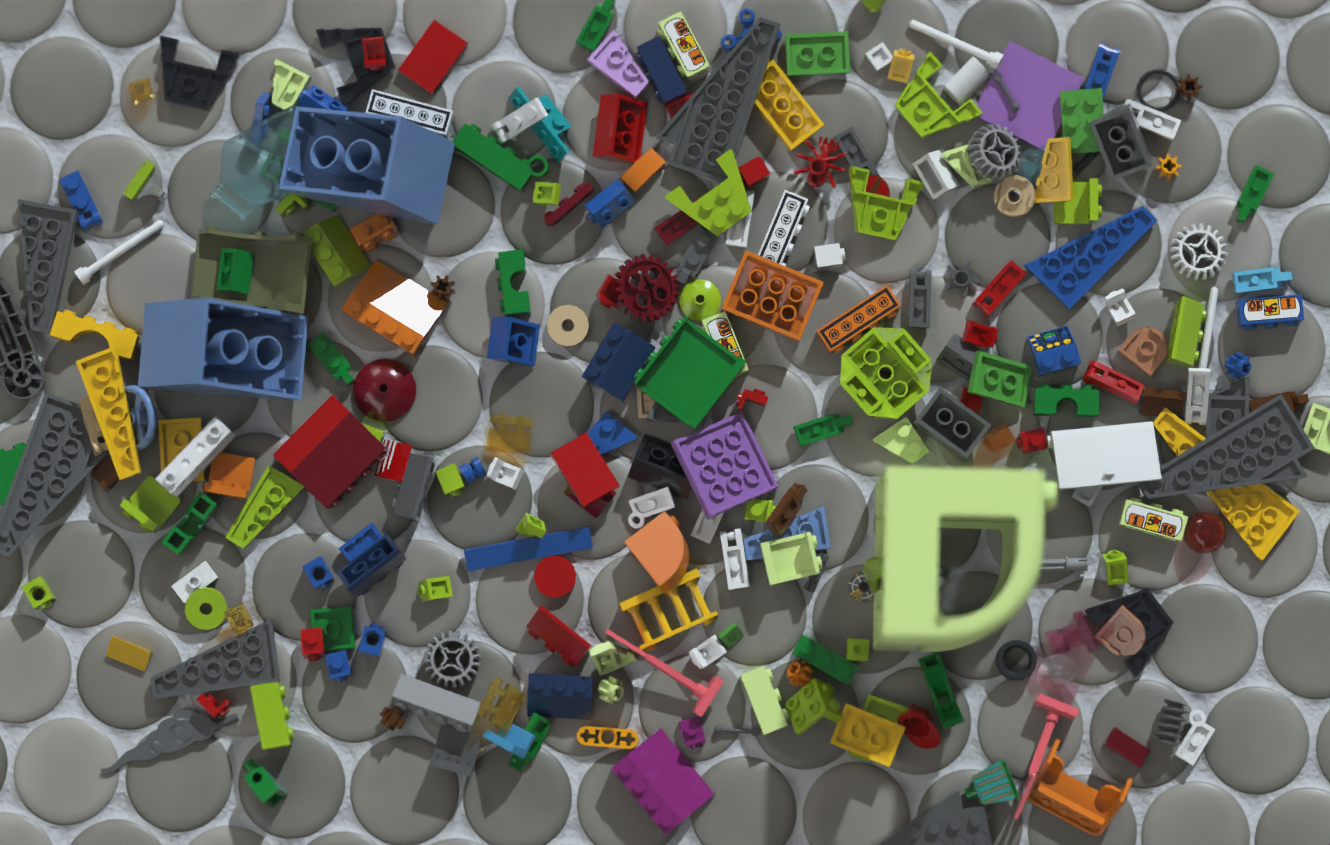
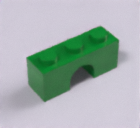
[495,249,531,317]
[1033,385,1099,417]
[161,492,220,557]
[792,635,858,686]

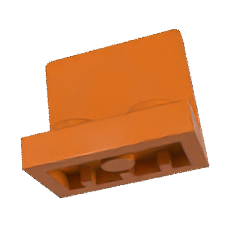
[350,214,399,252]
[203,452,256,500]

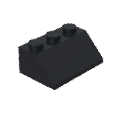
[628,434,692,499]

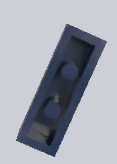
[635,36,687,106]

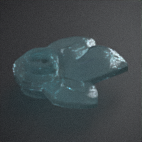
[1020,146,1046,187]

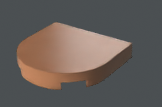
[1117,327,1168,378]
[1094,605,1146,656]

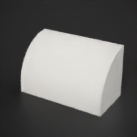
[943,56,990,106]
[913,150,960,200]

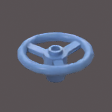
[124,385,159,452]

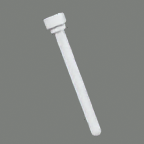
[909,20,1004,70]
[74,220,164,285]
[1198,287,1218,368]

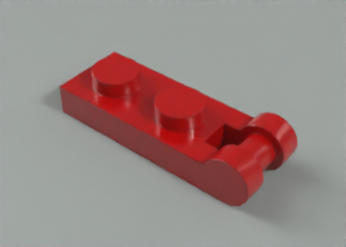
[972,260,1027,318]
[1083,361,1144,405]

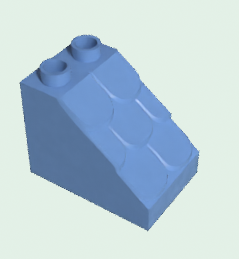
[279,106,455,224]
[138,298,308,401]

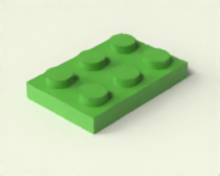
[785,31,850,77]
[1059,88,1104,154]
[968,351,1033,408]

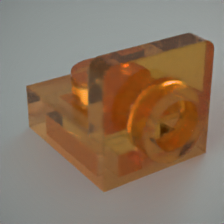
[983,422,1016,454]

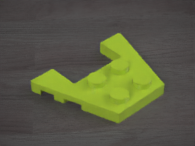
[894,52,983,138]
[665,149,752,237]
[849,166,925,240]

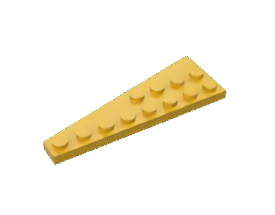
[1153,407,1300,561]

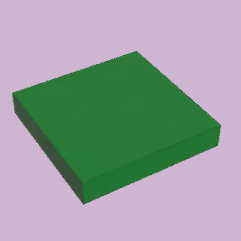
[310,606,356,651]

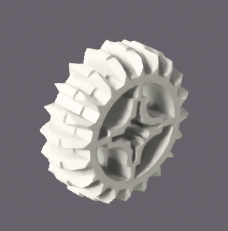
[1170,224,1227,281]

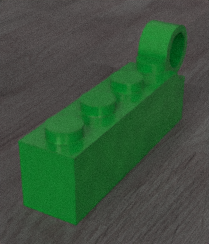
[453,123,549,193]

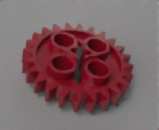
[612,254,680,323]

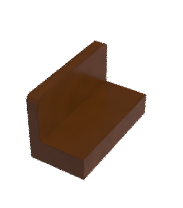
[1140,387,1187,419]
[91,455,120,492]

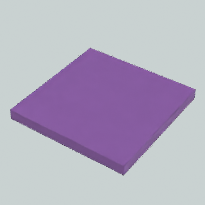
[977,41,1084,152]
[671,412,779,520]

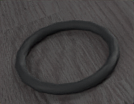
[1137,69,1180,111]

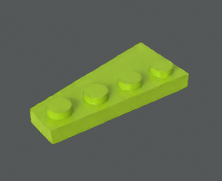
[225,465,305,549]

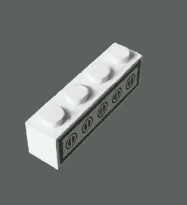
[366,89,454,139]
[758,190,810,266]

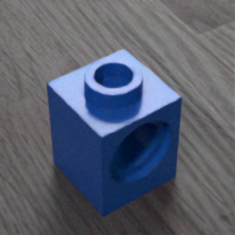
[302,556,335,591]
[358,624,387,657]

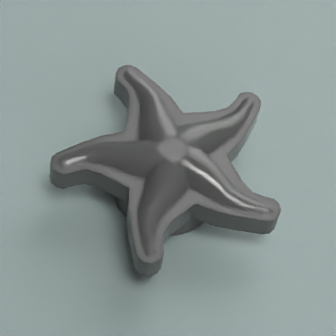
[944,262,981,298]

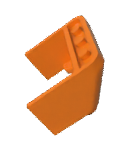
[1027,739,1133,836]

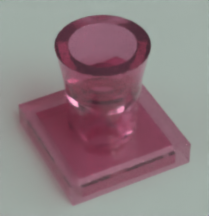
[1045,610,1099,659]

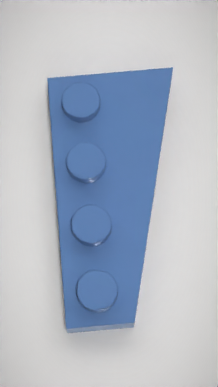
[743,506,831,561]

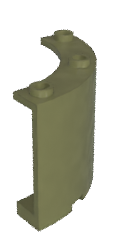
[190,226,312,314]

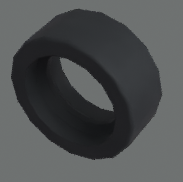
[996,640,1037,680]

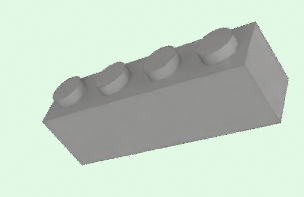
[391,674,481,732]

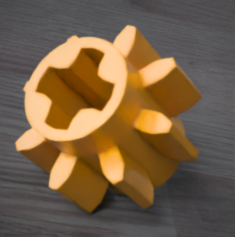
[1154,154,1182,181]

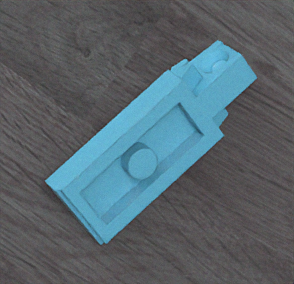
[1232,267,1293,294]

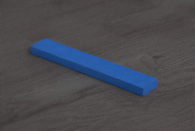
[464,526,593,571]

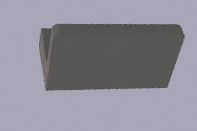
[936,334,980,382]

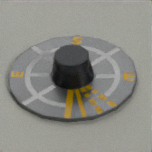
[848,571,874,603]

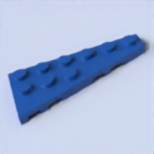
[1024,206,1158,310]

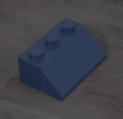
[581,322,656,402]
[336,534,406,598]
[527,673,593,720]

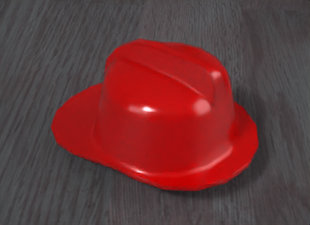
[897,704,940,749]

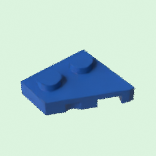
[251,92,271,144]
[588,411,638,455]

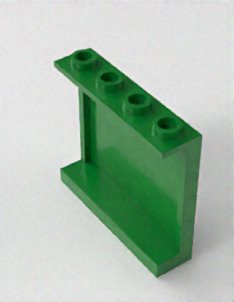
[633,316,746,431]

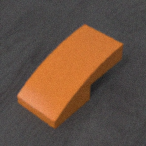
[620,148,666,194]

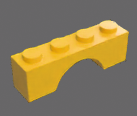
[50,309,141,361]

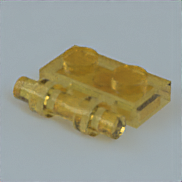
[487,413,533,455]
[477,677,526,732]

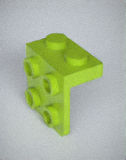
[1053,178,1102,224]
[119,476,181,533]
[785,678,843,735]

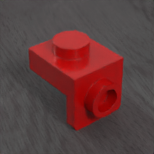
[362,36,386,70]
[596,274,619,309]
[962,321,998,348]
[735,389,769,412]
[300,627,326,661]

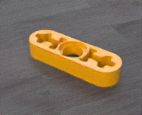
[577,726,639,749]

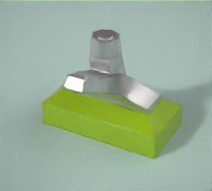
[122,160,168,202]

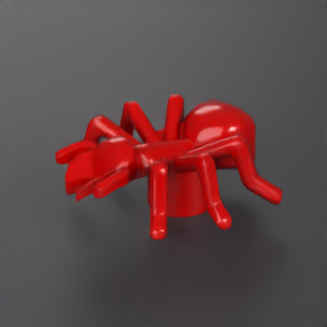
[794,136,846,188]

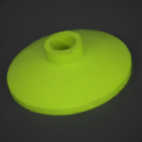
[679,279,721,321]

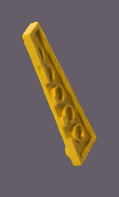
[76,346,141,480]

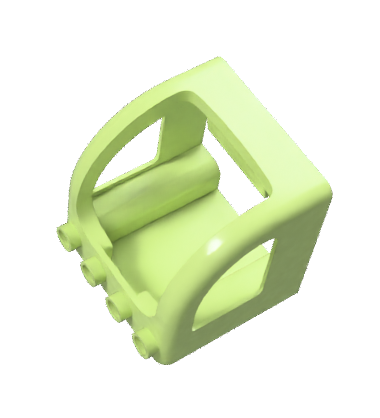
[873,466,1056,652]

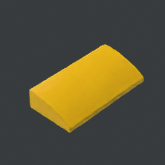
[754,60,824,153]

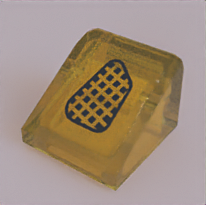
[128,78,155,104]
[224,603,254,635]

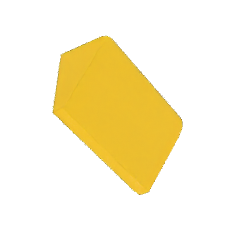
[106,636,153,672]

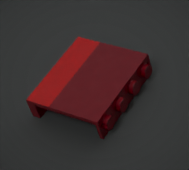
[273,395,388,509]

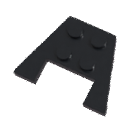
[316,28,396,106]
[160,35,241,111]
[1084,589,1174,677]

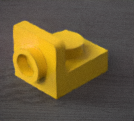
[887,49,914,84]

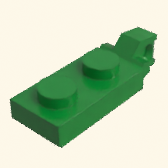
[575,0,616,53]
[1235,164,1274,224]
[307,332,355,386]
[793,413,853,447]
[509,712,552,772]

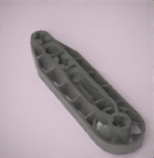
[0,273,46,401]

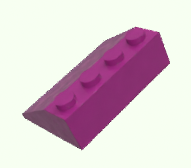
[611,728,715,835]

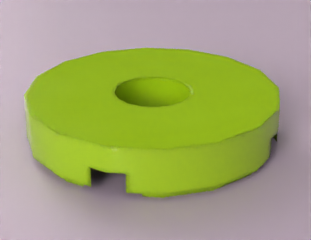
[185,587,227,630]

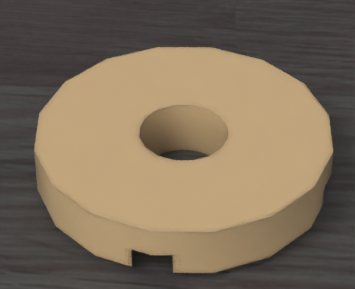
[994,175,1036,217]
[547,305,589,347]

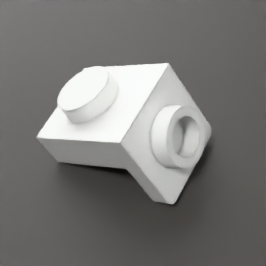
[1104,289,1136,327]
[487,457,524,490]
[689,635,727,670]

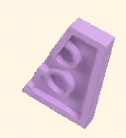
[587,30,649,99]

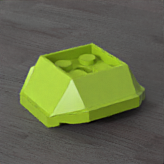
[840,327,932,419]

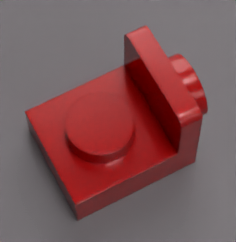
[960,386,983,415]
[1016,428,1048,454]
[196,693,231,718]

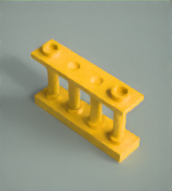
[619,568,718,653]

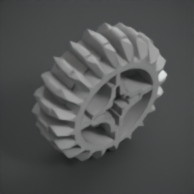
[967,124,1023,180]
[423,630,481,688]

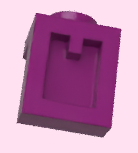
[679,716,706,749]

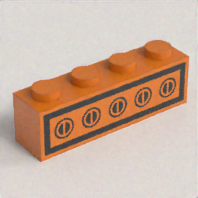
[816,285,901,354]

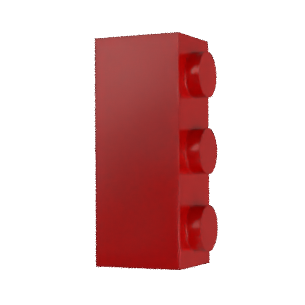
[593,94,648,164]
[526,605,592,667]

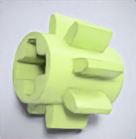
[598,676,624,704]

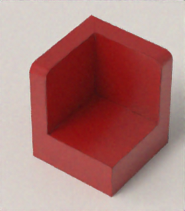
[738,156,770,189]

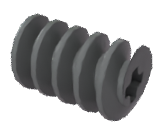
[1153,699,1189,747]

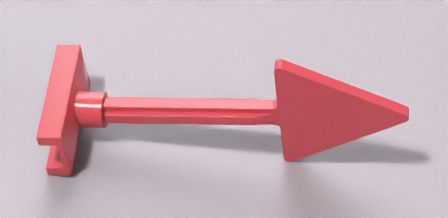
[605,629,724,717]
[1013,694,1080,820]

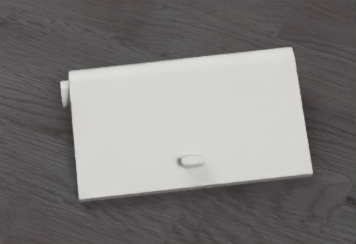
[1047,421,1162,490]

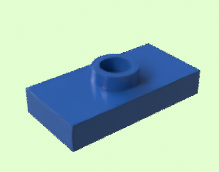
[338,523,383,562]

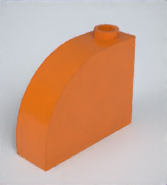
[624,511,689,594]

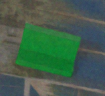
[216,249,254,294]

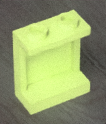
[760,532,823,585]

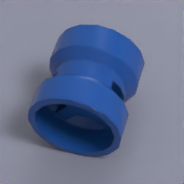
[459,457,487,485]

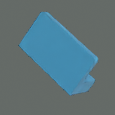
[483,720,535,759]

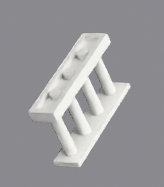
[156,417,236,498]

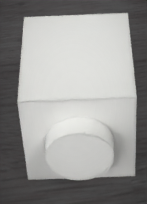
[814,243,846,270]

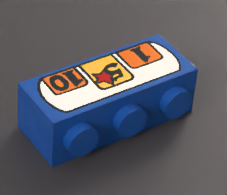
[1235,294,1304,330]

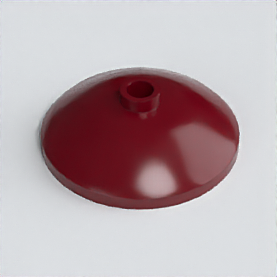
[353,359,416,422]

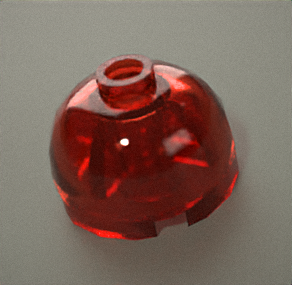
[1183,512,1226,554]

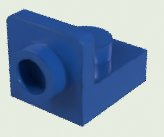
[325,650,352,683]

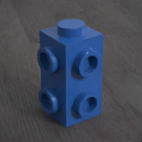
[297,85,348,111]
[584,180,635,228]

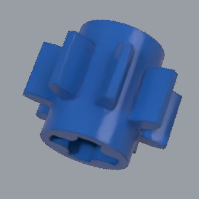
[1225,352,1251,380]

